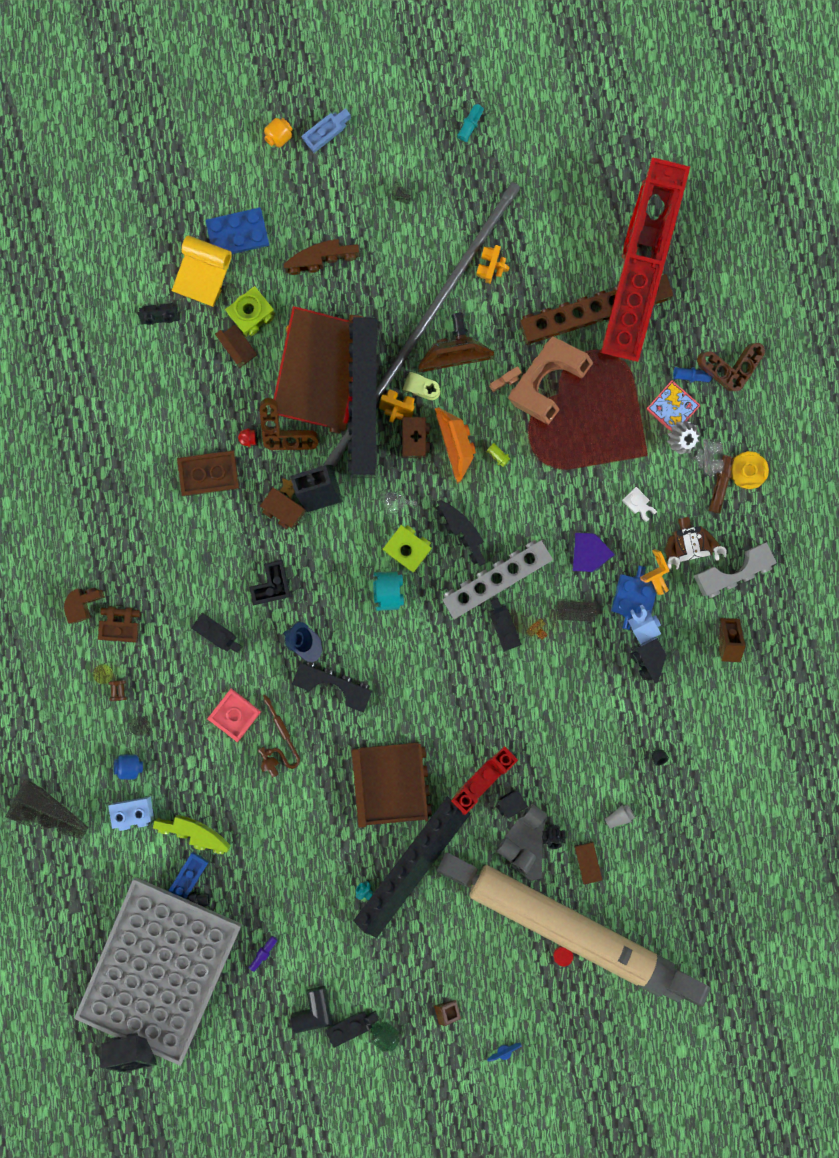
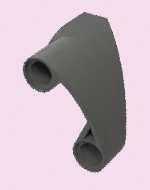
[496,803,547,881]

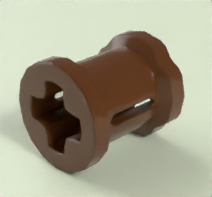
[108,680,127,701]

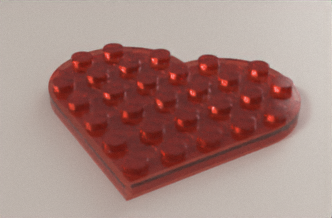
[527,350,648,470]

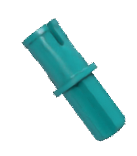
[457,104,484,142]

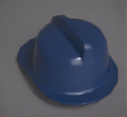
[283,622,322,662]

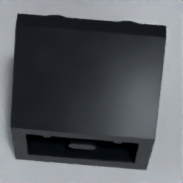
[290,465,343,512]
[630,638,667,684]

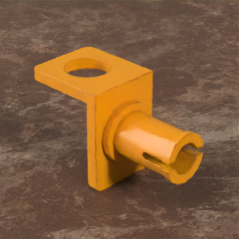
[640,549,669,595]

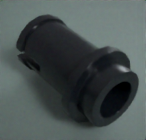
[451,312,468,337]

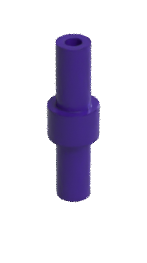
[249,936,278,972]

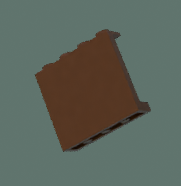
[351,742,432,828]

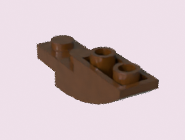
[284,239,360,275]

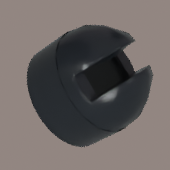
[652,749,669,766]

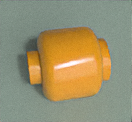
[264,118,292,148]

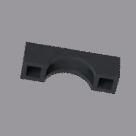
[292,661,373,713]

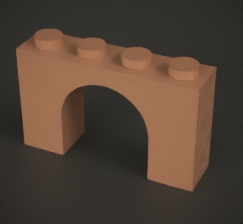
[508,336,593,425]

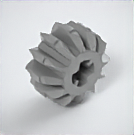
[667,421,700,454]

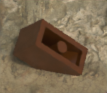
[719,618,746,662]

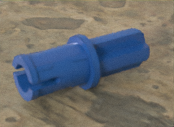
[673,367,712,383]

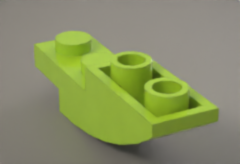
[153,815,230,854]

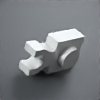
[622,487,657,522]

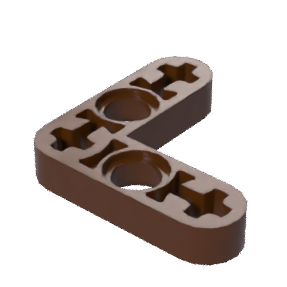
[697,343,765,391]
[259,398,319,450]

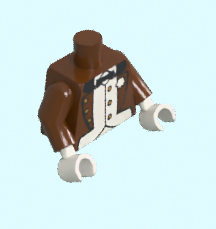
[664,517,726,569]

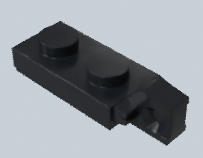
[489,598,522,652]
[191,612,243,653]
[325,1010,379,1048]

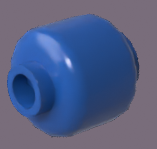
[114,754,143,780]

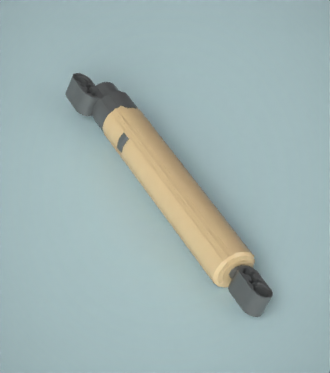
[437,853,710,1007]

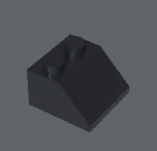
[101,1033,157,1073]

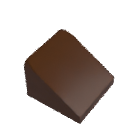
[434,1000,461,1026]

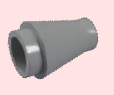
[605,804,635,829]

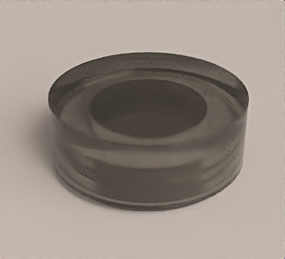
[130,716,150,736]

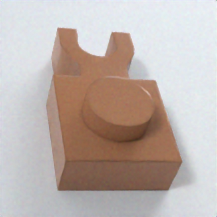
[489,366,522,393]

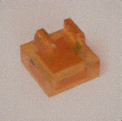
[525,618,548,640]

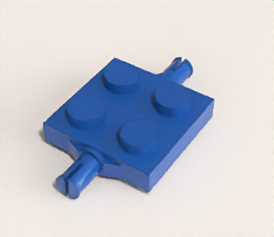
[611,566,656,630]

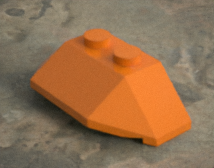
[435,407,476,484]

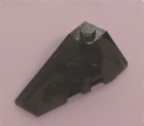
[5,780,89,839]

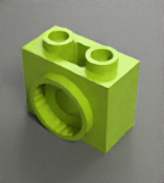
[225,286,276,337]
[383,525,432,573]

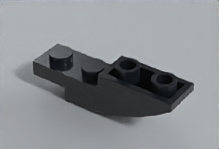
[435,500,486,567]

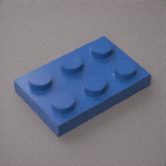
[205,207,270,254]

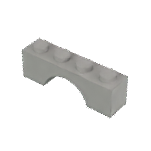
[694,542,777,598]

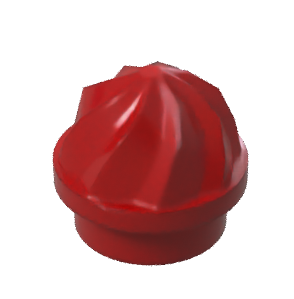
[238,428,256,447]

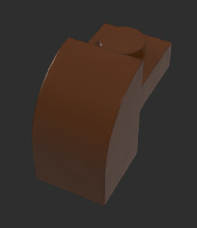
[64,588,105,624]

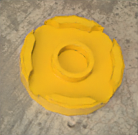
[731,451,769,490]

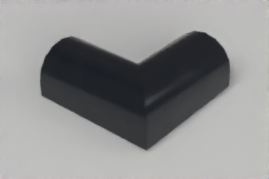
[249,560,291,606]
[291,986,333,1034]

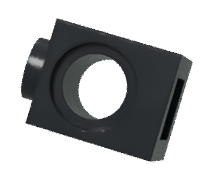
[496,788,528,819]

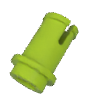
[486,443,510,467]

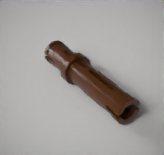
[708,455,735,514]

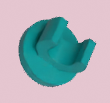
[355,881,374,900]

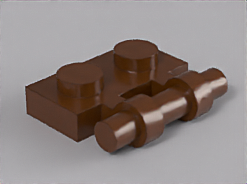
[98,606,140,643]

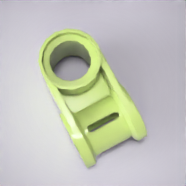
[403,372,440,400]

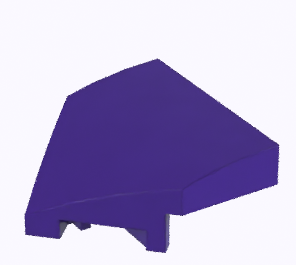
[573,533,615,572]

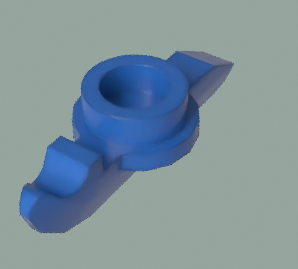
[487,1043,522,1062]

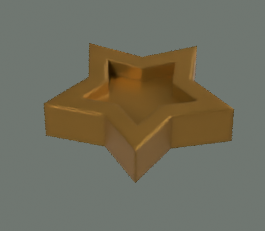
[279,478,295,499]

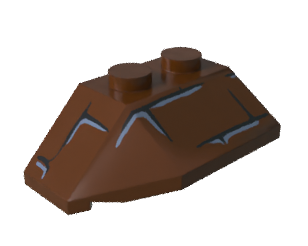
[418,335,494,373]

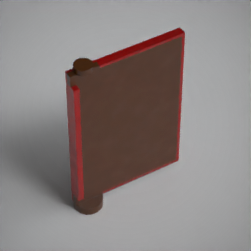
[270,306,363,434]

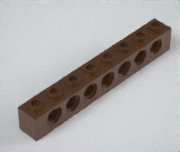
[519,274,673,345]

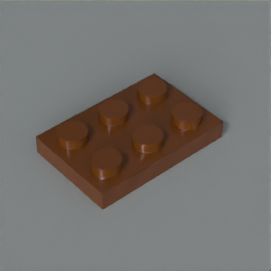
[177,450,240,497]

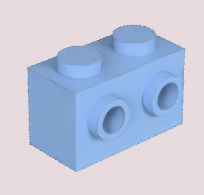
[108,796,154,831]

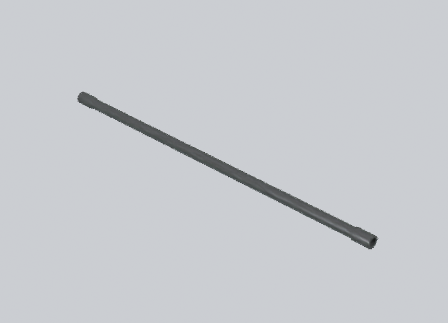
[323,182,521,468]

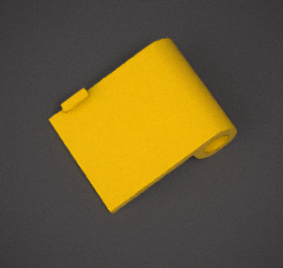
[172,235,232,307]

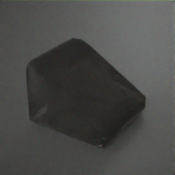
[391,180,411,205]

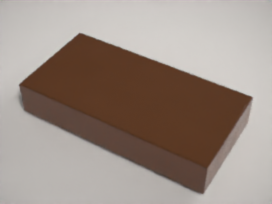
[574,841,602,885]

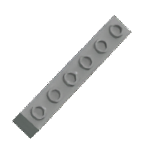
[442,540,553,619]

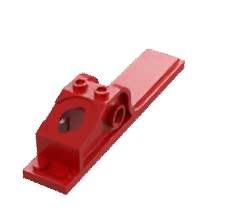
[600,157,690,362]

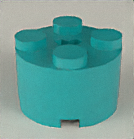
[373,571,404,611]

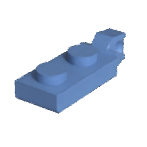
[301,108,351,153]

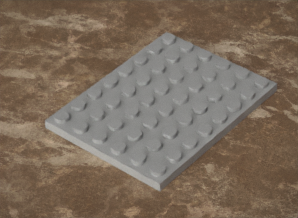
[74,877,242,1066]

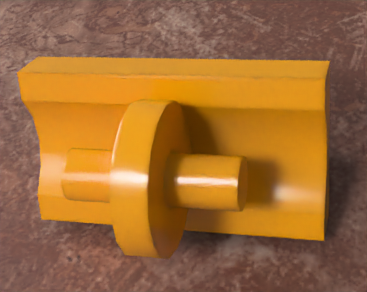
[476,245,510,284]
[379,389,415,423]

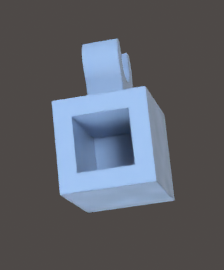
[628,605,661,644]

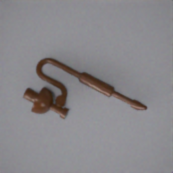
[257,694,300,778]

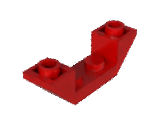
[451,746,518,815]

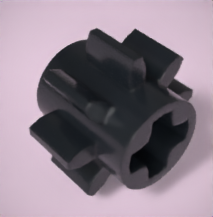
[542,825,566,849]

